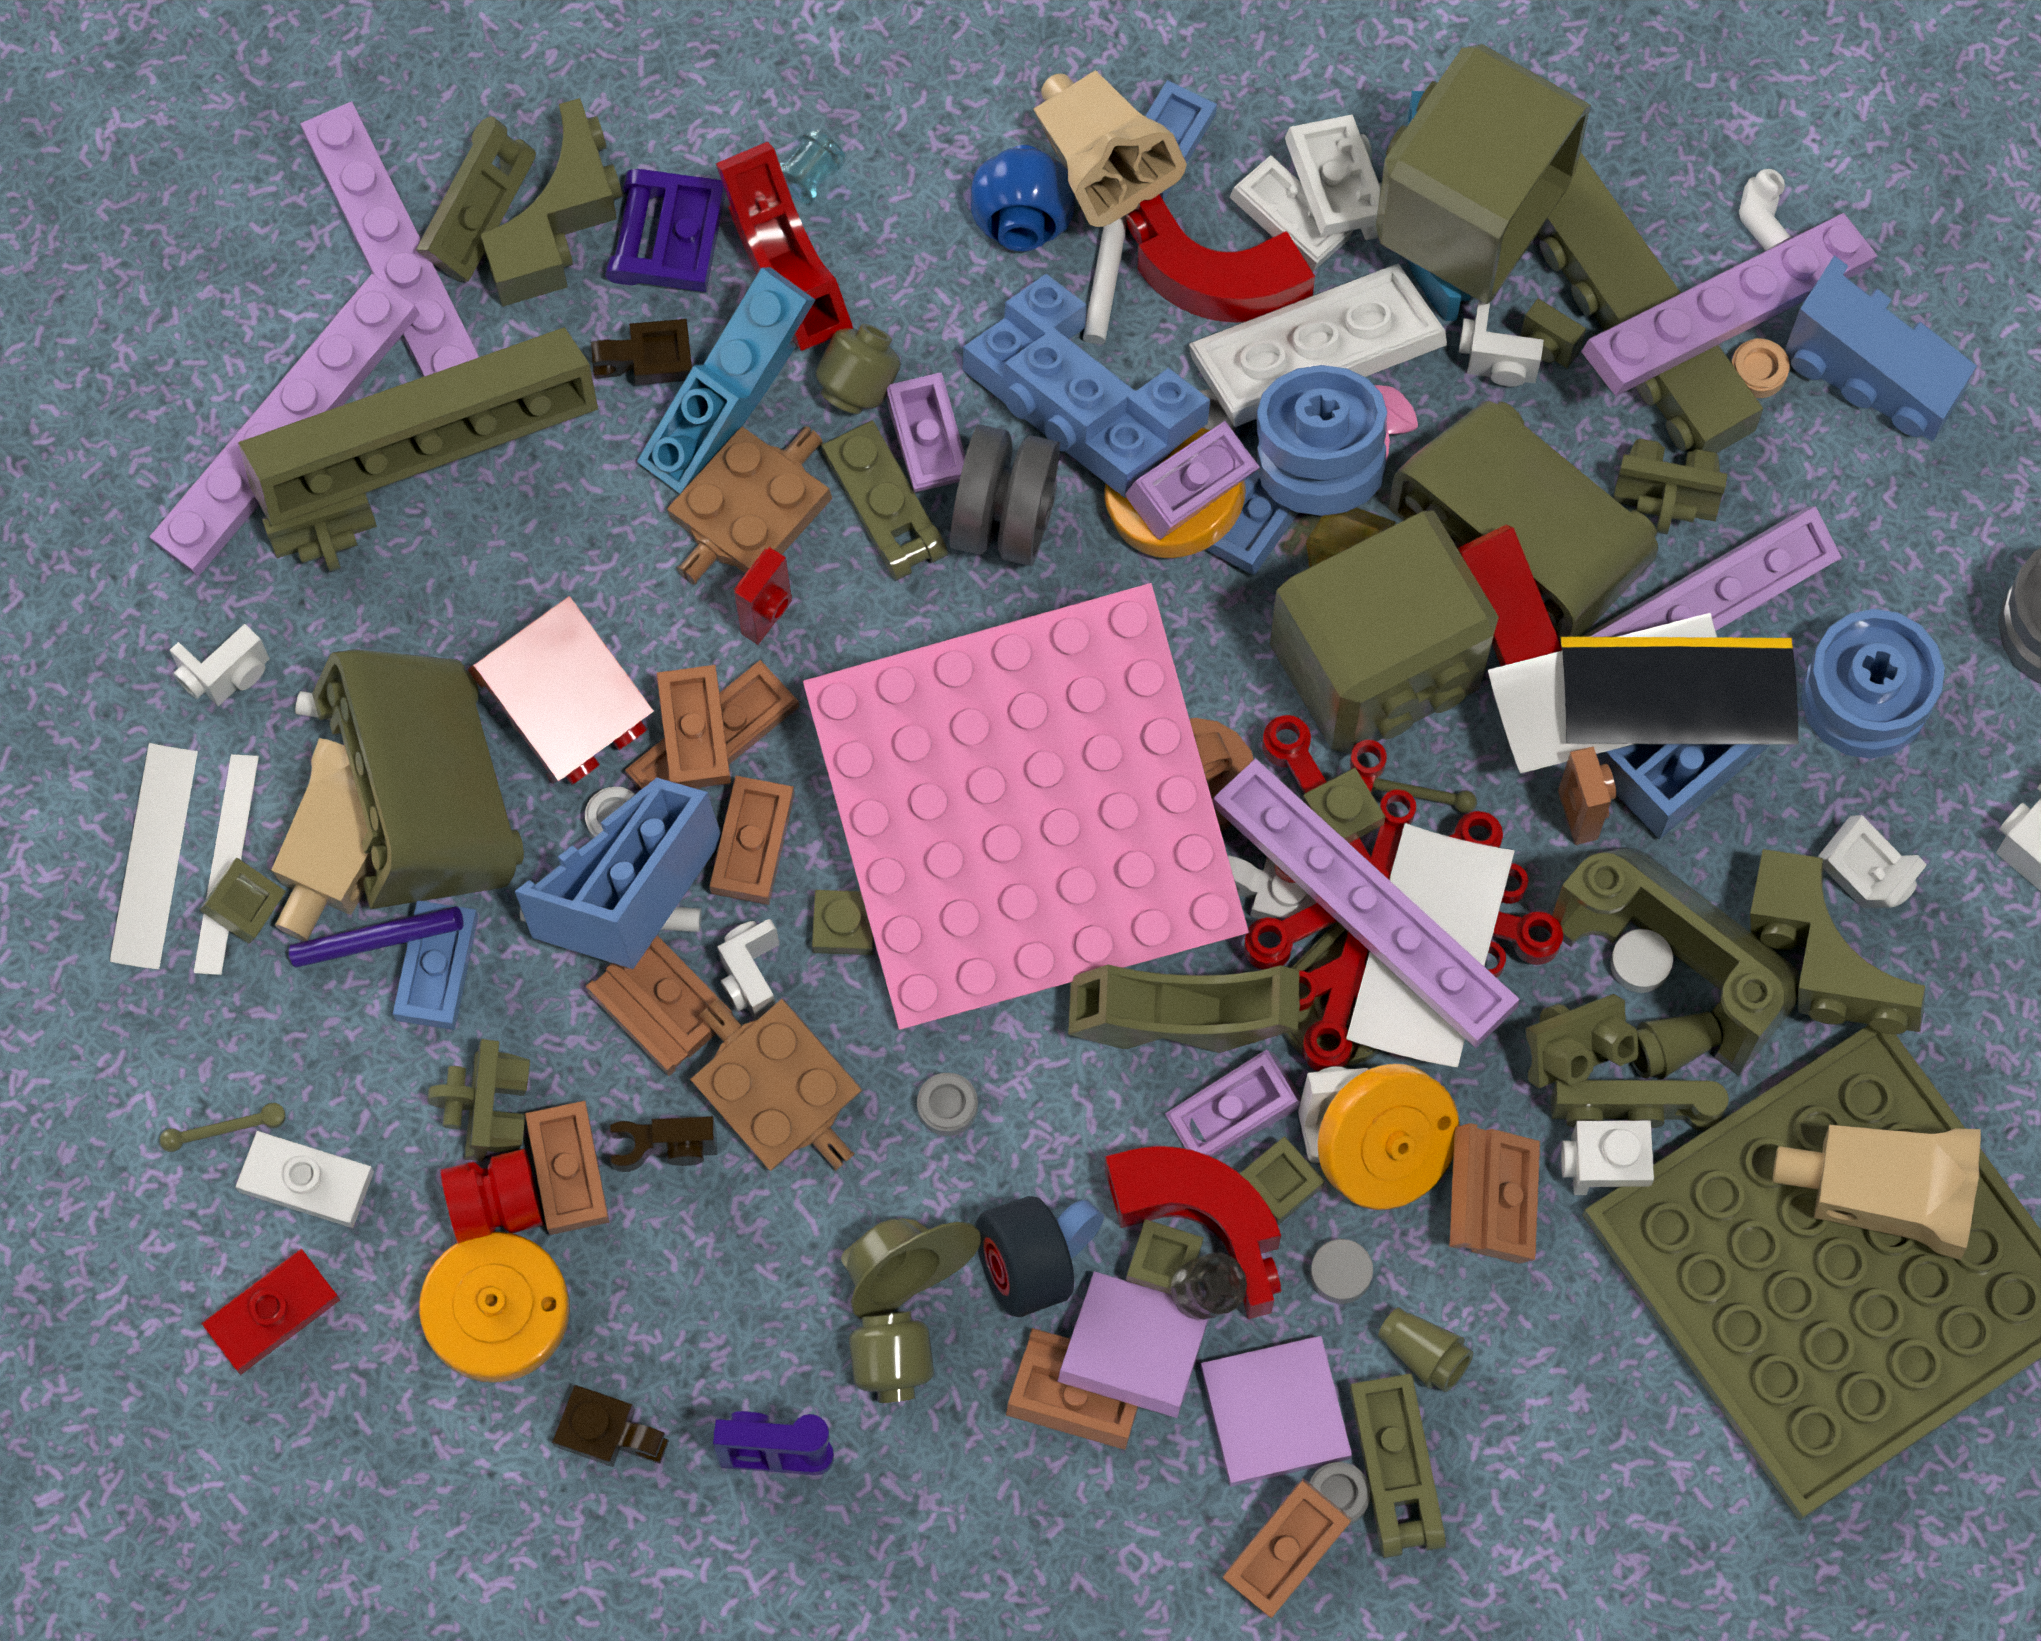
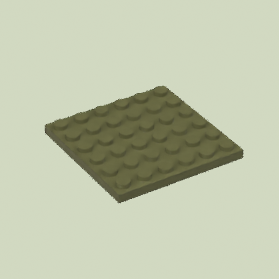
[1582,1024,2041,1521]

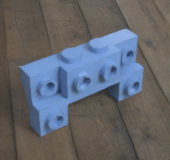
[962,274,1210,498]

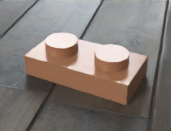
[657,665,731,788]
[1558,746,1616,845]
[709,776,795,905]
[525,1101,610,1235]
[1222,1478,1352,1618]

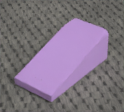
[886,372,965,493]
[1126,421,1260,540]
[1165,1049,1301,1157]

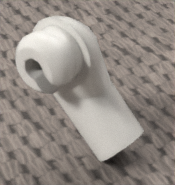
[1739,169,1792,251]

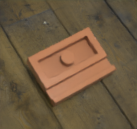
[586,935,733,1076]
[1449,1123,1540,1264]
[1006,1328,1139,1450]

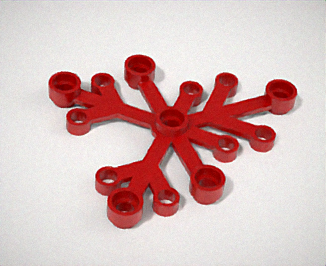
[1244,715,1563,1072]

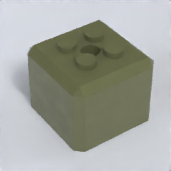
[1376,44,1591,304]
[1270,511,1499,755]

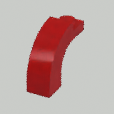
[715,141,854,351]
[1126,194,1315,323]
[1105,1146,1282,1319]

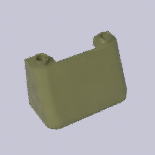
[1388,401,1658,647]
[312,649,524,909]
[1552,847,1800,1076]

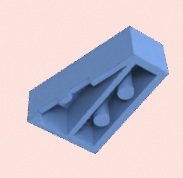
[1596,704,1799,840]
[515,778,721,969]

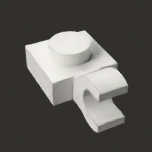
[1228,856,1316,921]

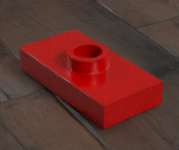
[734,547,792,645]
[201,1248,340,1375]

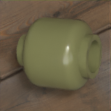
[816,324,901,414]
[849,1311,934,1403]

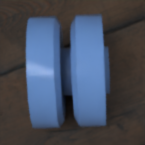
[1257,365,1387,516]
[1801,609,1945,759]

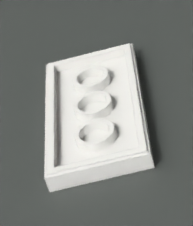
[1189,264,1447,427]

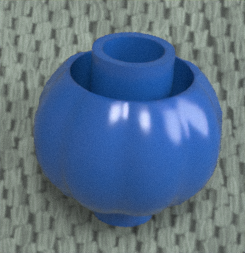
[971,145,1075,251]

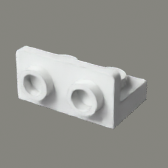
[1285,114,1381,240]

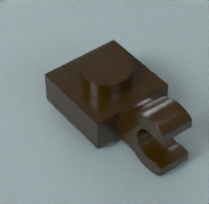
[591,319,692,385]
[610,1116,718,1172]
[552,1385,669,1467]

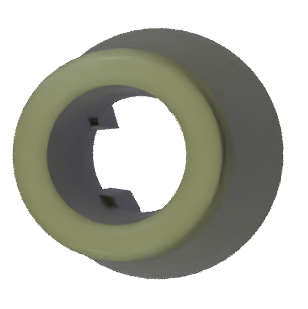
[1631,1011,1722,1080]
[1378,1307,1473,1392]

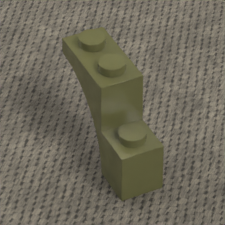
[481,98,623,307]
[1750,849,1925,1034]
[1068,964,1300,1053]

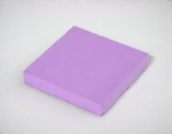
[1058,1271,1212,1418]
[1200,1336,1352,1487]

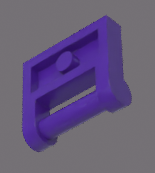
[605,169,726,292]
[713,1411,834,1475]

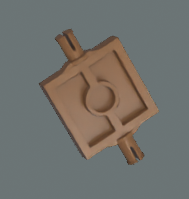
[667,426,832,585]
[690,999,863,1171]

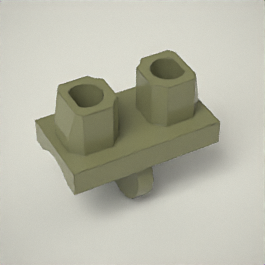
[1613,438,1727,535]
[263,493,377,572]
[1526,994,1639,1088]
[427,1039,530,1161]

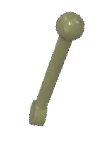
[1371,777,1477,813]
[160,1103,286,1152]

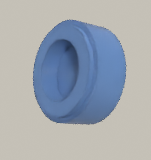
[1057,1200,1104,1259]

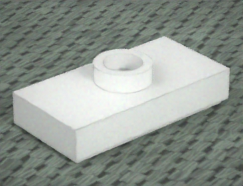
[1230,155,1354,272]
[236,1131,374,1228]

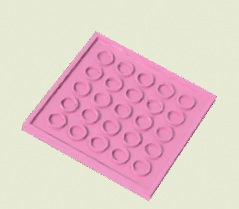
[803,583,1249,1030]

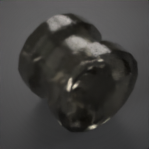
[1171,1252,1247,1321]

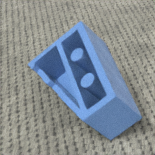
[1785,255,1977,442]

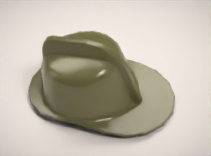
[841,1218,981,1319]

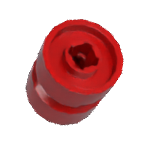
[440,1148,543,1243]

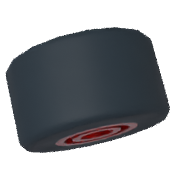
[976,1196,1074,1317]

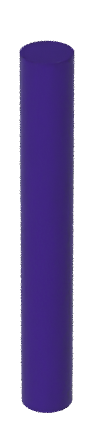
[289,906,464,968]

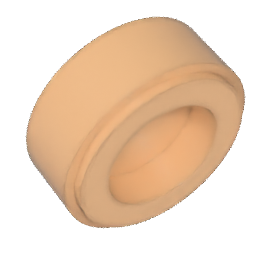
[1731,338,1790,398]

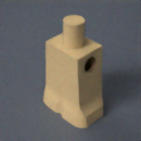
[1033,70,1187,227]
[271,738,376,941]
[1772,1125,1981,1260]

